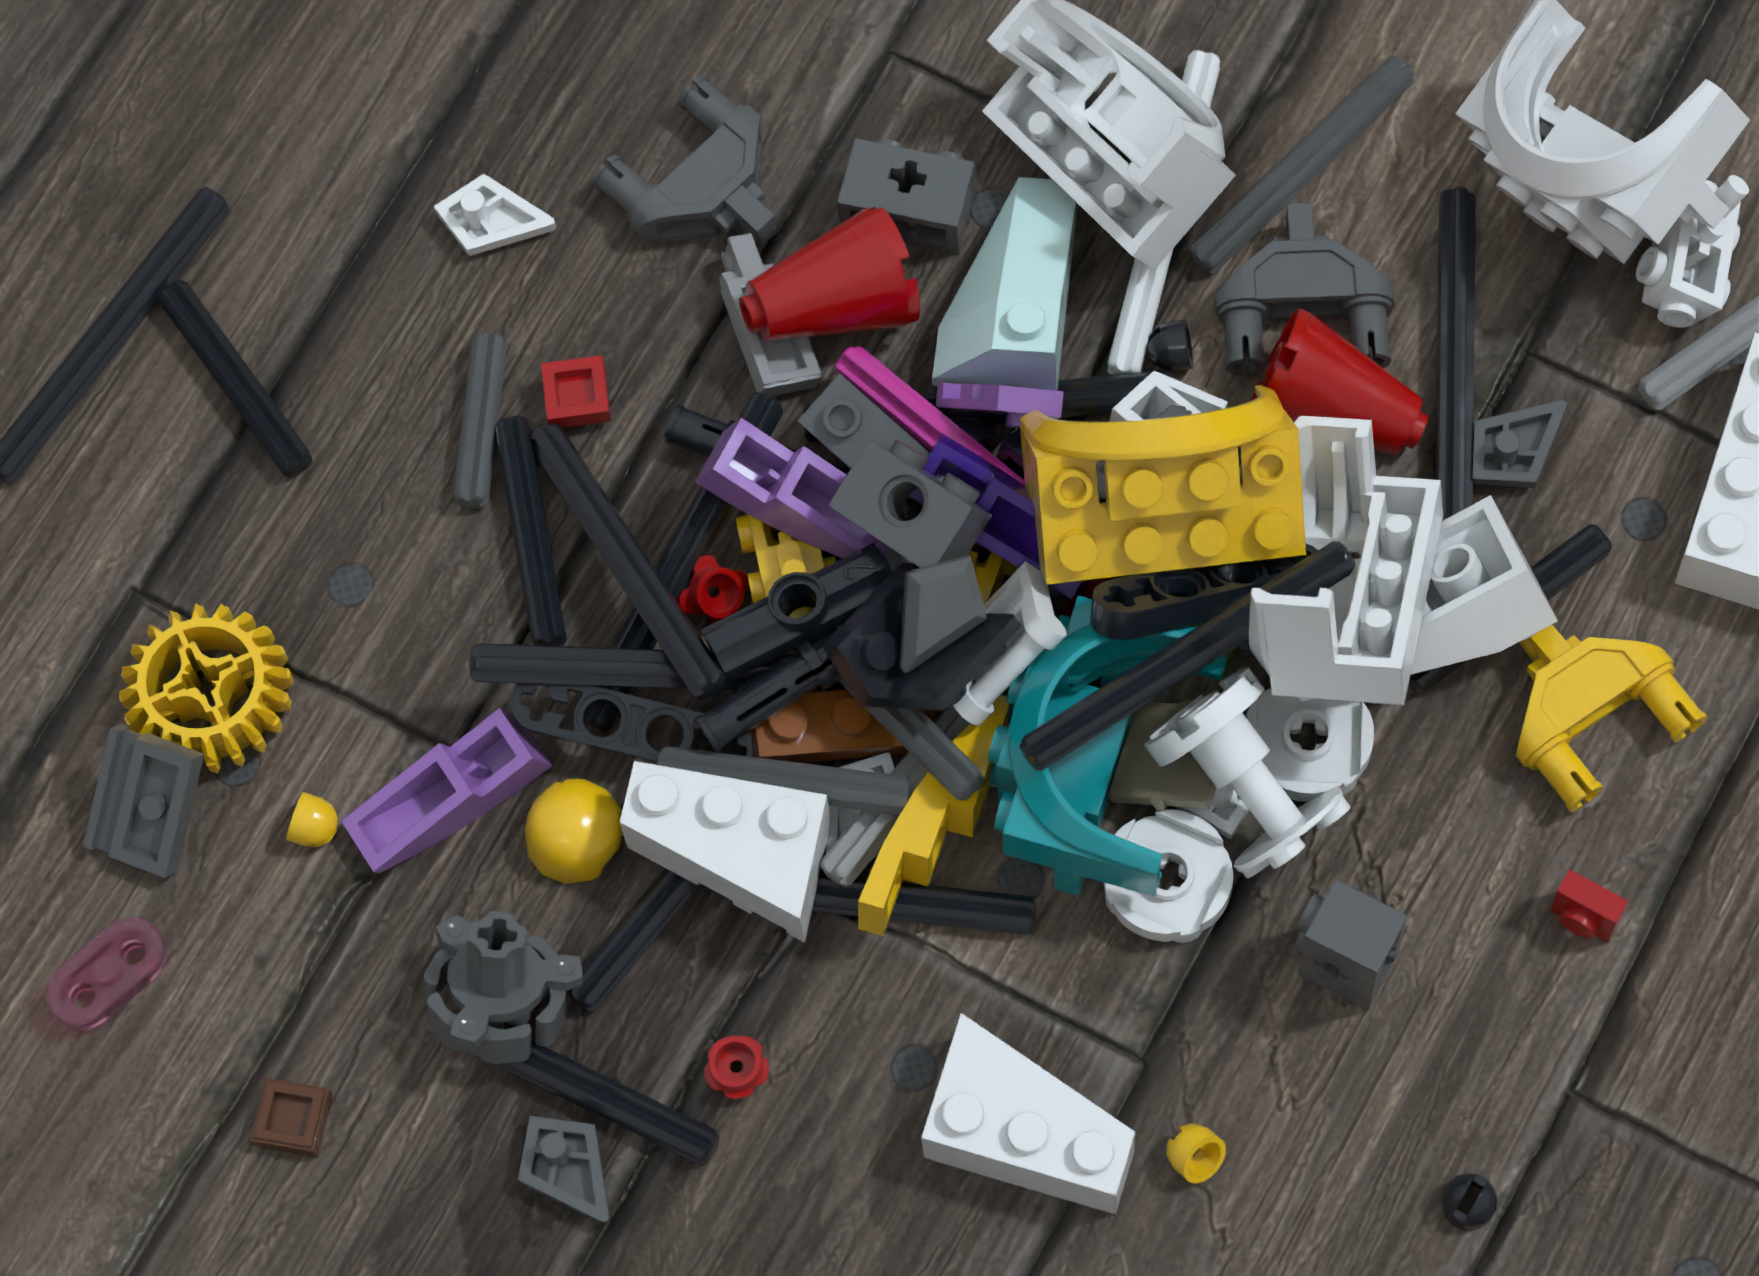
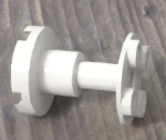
[1144,666,1351,878]

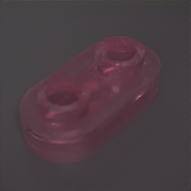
[47,917,167,1030]

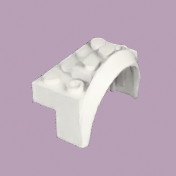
[982,0,1236,270]
[1249,416,1443,705]

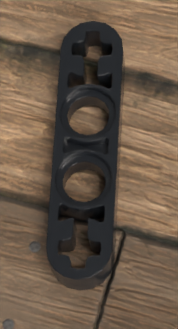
[1090,543,1318,640]
[510,684,754,763]

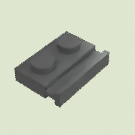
[83,723,204,878]

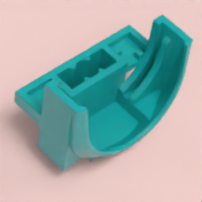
[988,596,1228,897]

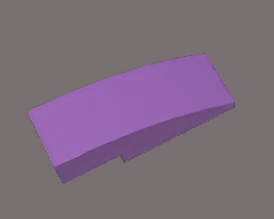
[695,418,908,558]
[341,708,552,873]

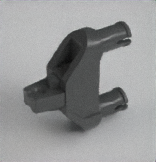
[592,75,777,248]
[1214,202,1395,375]

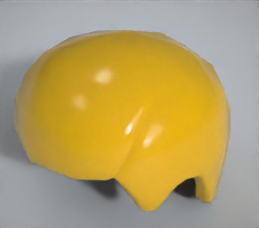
[525,779,623,884]

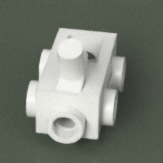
[1636,175,1749,328]

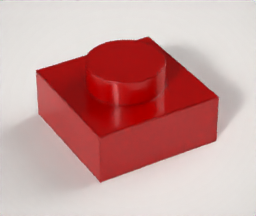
[541,355,611,428]
[1550,869,1629,943]

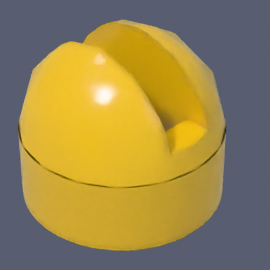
[286,792,338,847]
[1166,1123,1226,1183]

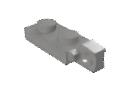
[719,233,821,396]

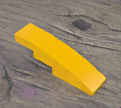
[858,695,1011,936]

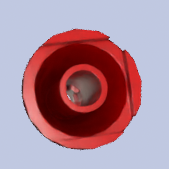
[739,207,921,341]
[1250,308,1429,456]

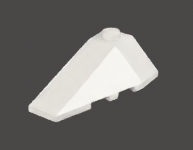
[1299,495,1558,702]

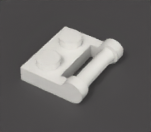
[953,561,1067,726]

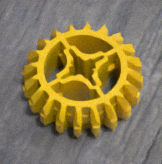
[119,603,294,774]

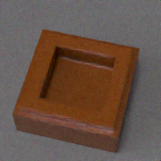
[250,1077,333,1157]

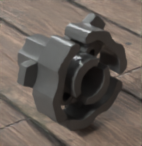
[424,911,583,1064]

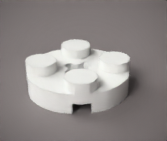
[1246,688,1374,802]
[1103,809,1234,943]

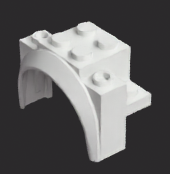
[1456,0,1750,264]

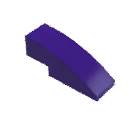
[908,433,1083,599]

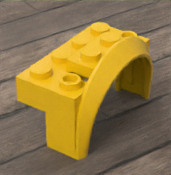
[1019,385,1306,584]

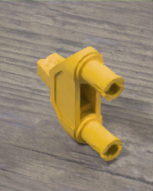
[1515,625,1708,813]

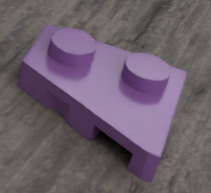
[936,382,1064,428]

